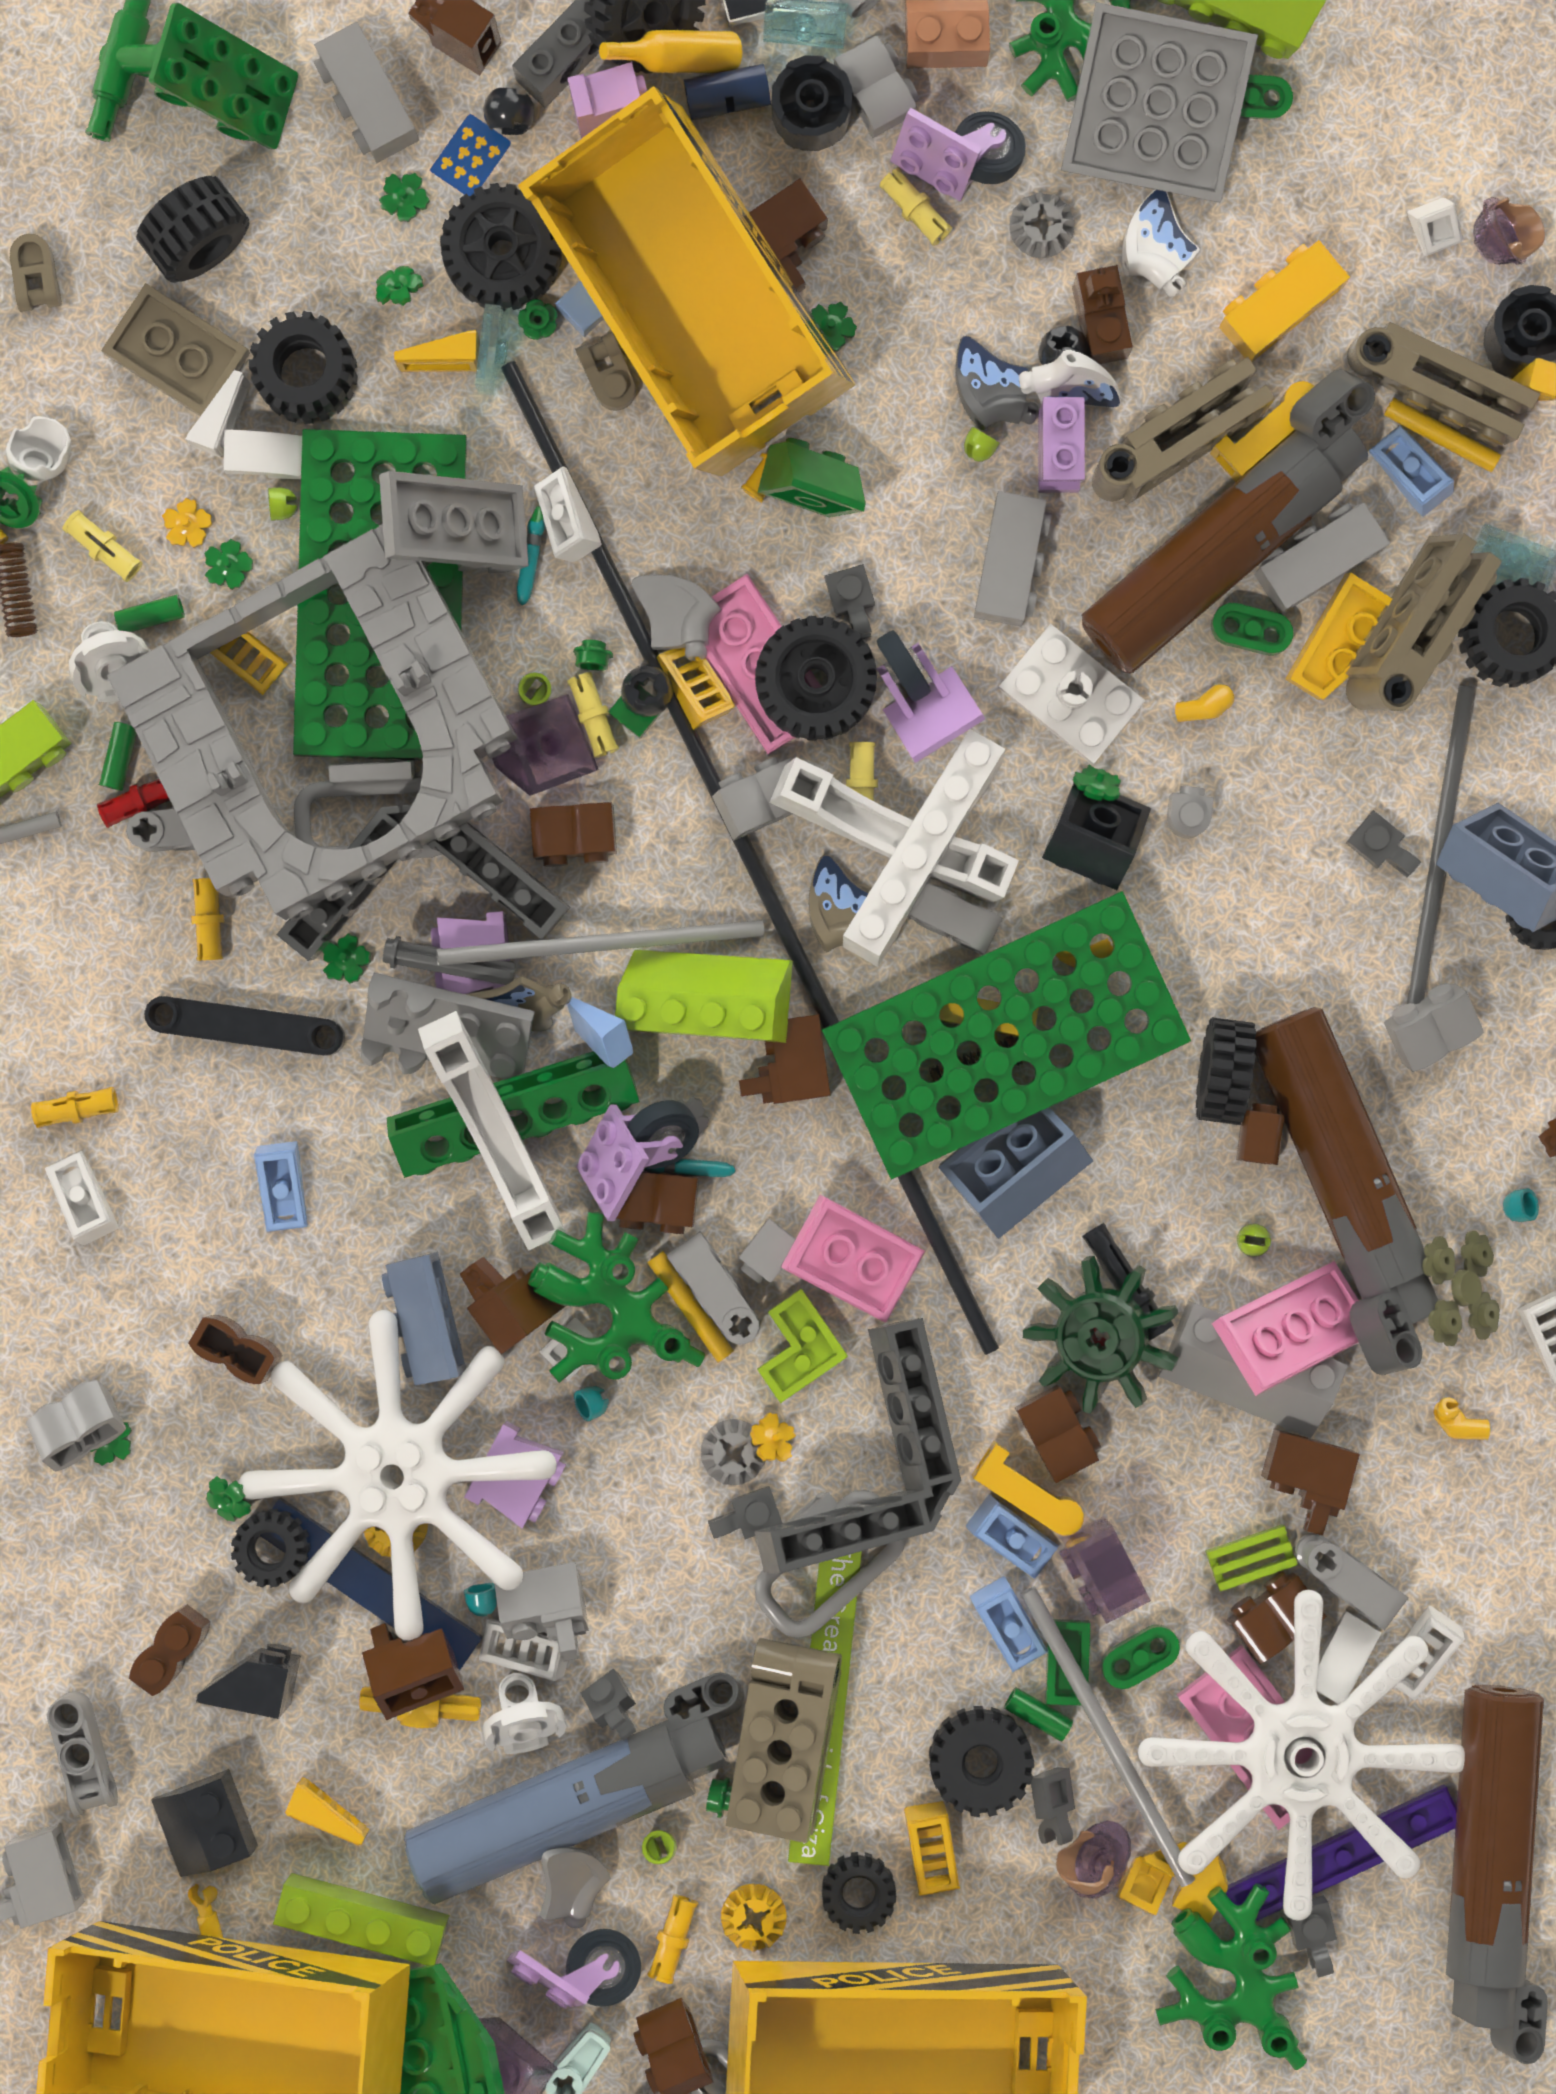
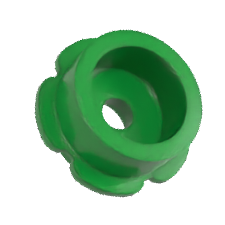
[518,299,558,340]
[573,639,613,671]
[706,1777,732,1818]

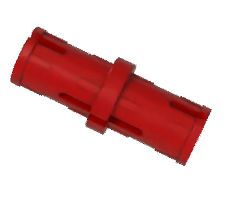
[97,779,170,828]

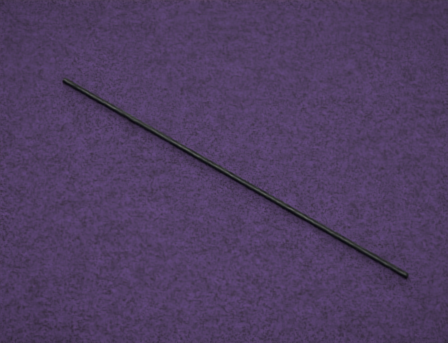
[501,361,999,1355]

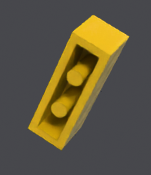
[1219,240,1350,362]

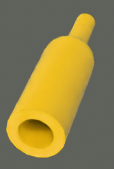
[599,30,742,73]

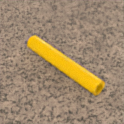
[1384,397,1501,473]
[647,1251,734,1363]

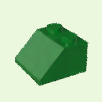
[758,438,866,518]

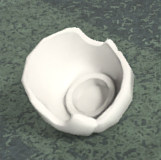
[6,416,71,481]

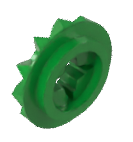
[0,466,43,528]

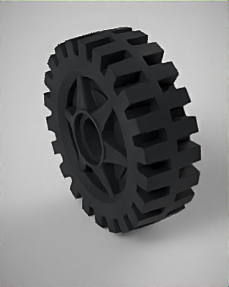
[584,0,706,74]
[440,183,562,311]
[755,616,877,741]

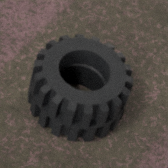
[136,176,250,283]
[249,311,358,424]
[1458,578,1556,688]

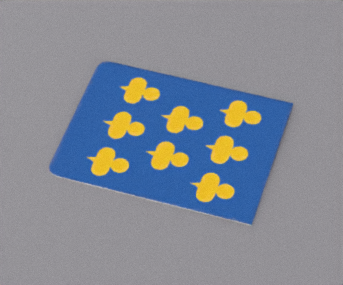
[429,114,511,196]

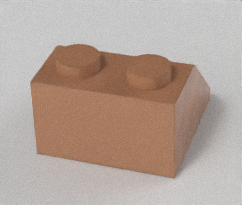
[904,0,990,69]

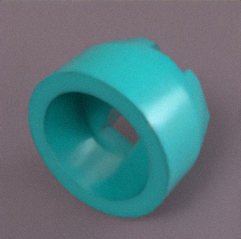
[1503,1188,1539,1222]
[574,1386,609,1422]
[464,1583,497,1617]

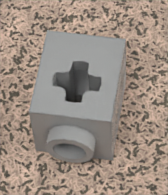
[739,1218,796,1284]

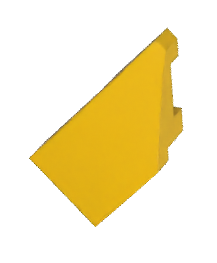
[1116,1842,1188,1915]
[1172,1854,1228,1923]

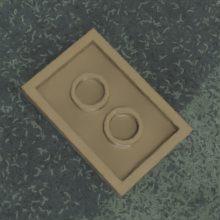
[101,283,250,416]

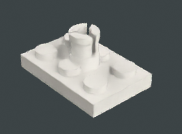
[998,623,1145,765]

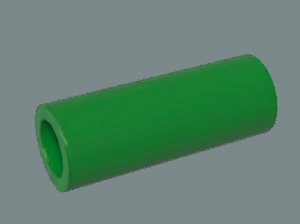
[114,594,185,632]
[99,722,137,791]
[1004,1687,1073,1742]

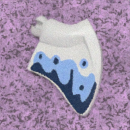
[1122,190,1200,297]
[1019,350,1121,408]

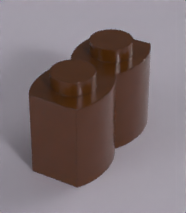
[530,802,617,867]
[1236,1103,1284,1165]
[616,1171,699,1234]
[188,1315,283,1384]
[1015,1384,1101,1483]
[1227,1572,1327,1664]
[129,1604,210,1696]
[633,1997,714,2094]

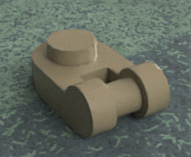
[10,234,62,312]
[575,332,636,411]

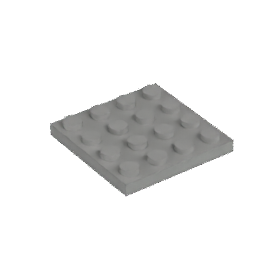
[1061,2,1258,203]

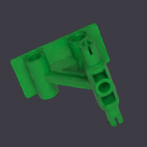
[85,0,298,149]

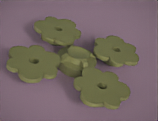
[1422,1231,1500,1346]

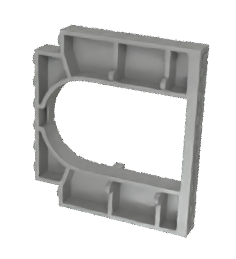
[107,524,518,921]

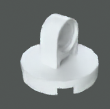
[69,621,149,702]
[482,1673,567,1754]

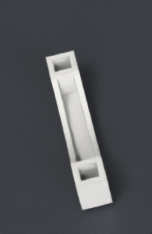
[843,729,1005,967]
[769,757,1019,904]
[418,1011,566,1251]

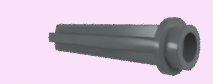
[383,935,516,985]

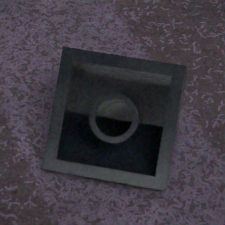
[1042,782,1151,891]
[196,1644,301,1719]
[151,1769,258,1877]

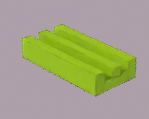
[1205,1524,1298,1592]

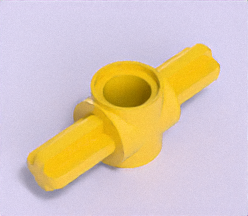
[359,1686,482,1728]

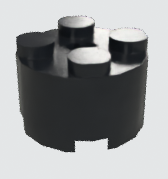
[771,55,852,151]
[1483,285,1556,378]

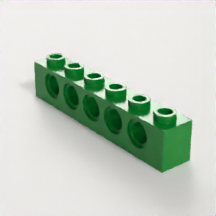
[386,1051,640,1178]

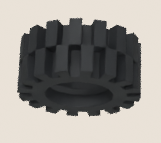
[231,1509,310,1588]
[822,1852,897,1934]

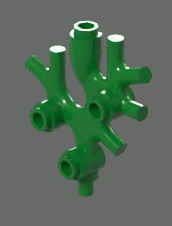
[1009,0,1131,102]
[528,1212,705,1383]
[1155,1883,1307,2070]

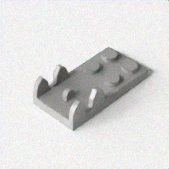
[379,471,528,573]
[361,972,535,1079]

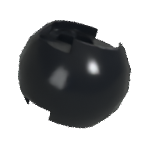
[483,88,535,135]
[1038,326,1089,365]
[621,665,673,717]

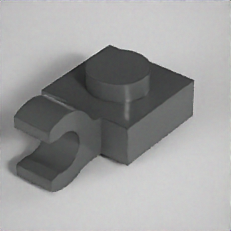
[824,564,875,639]
[1346,810,1421,878]
[708,1486,783,1540]
[581,1668,636,1741]
[1031,1767,1075,1845]
[1287,1895,1337,1978]

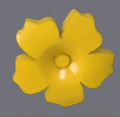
[162,498,212,548]
[750,1412,796,1462]

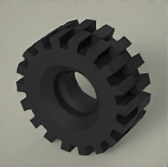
[1196,1017,1256,1125]
[929,1706,1034,1817]

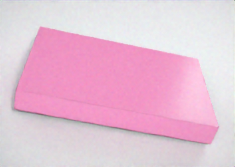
[781,1194,925,1323]

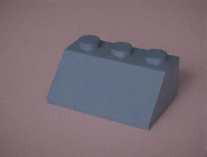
[1436,803,1556,932]
[938,1107,1093,1239]
[382,1252,466,1386]

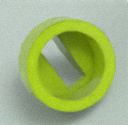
[963,427,1000,462]
[268,487,298,521]
[517,672,551,706]
[1237,1224,1271,1257]
[642,1830,677,1865]

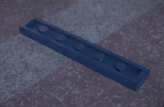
[260,1497,483,1671]

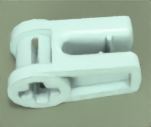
[546,2023,611,2094]

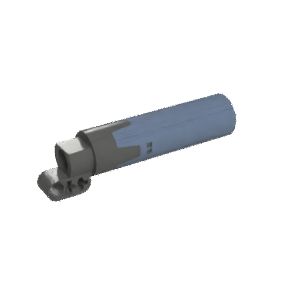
[404,1672,744,1905]

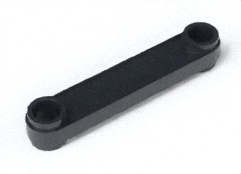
[144,996,345,1056]

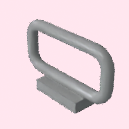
[294,759,443,859]
[754,1490,906,1638]

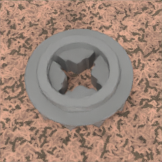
[1009,191,1075,258]
[701,1419,765,1485]

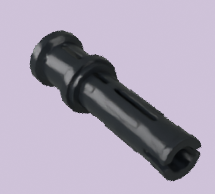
[1082,1223,1174,1341]

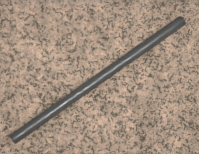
[1407,685,1475,1004]

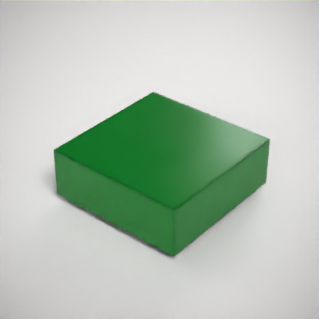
[608,685,662,739]

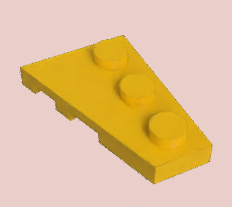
[1285,572,1392,700]

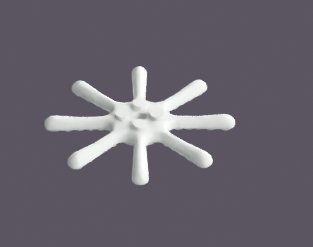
[238,1310,557,1641]
[1138,1590,1465,1921]

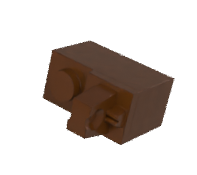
[408,0,502,76]
[749,178,828,292]
[1072,265,1133,364]
[738,1014,831,1104]
[460,1257,566,1355]
[1261,1428,1360,1536]
[362,1623,464,1720]

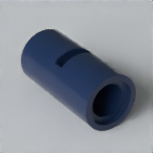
[683,64,771,121]

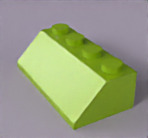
[1157,0,1326,59]
[615,950,793,1043]

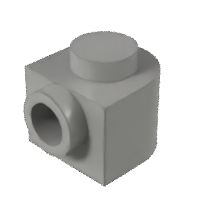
[1167,786,1214,839]

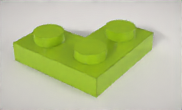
[757,1288,848,1403]

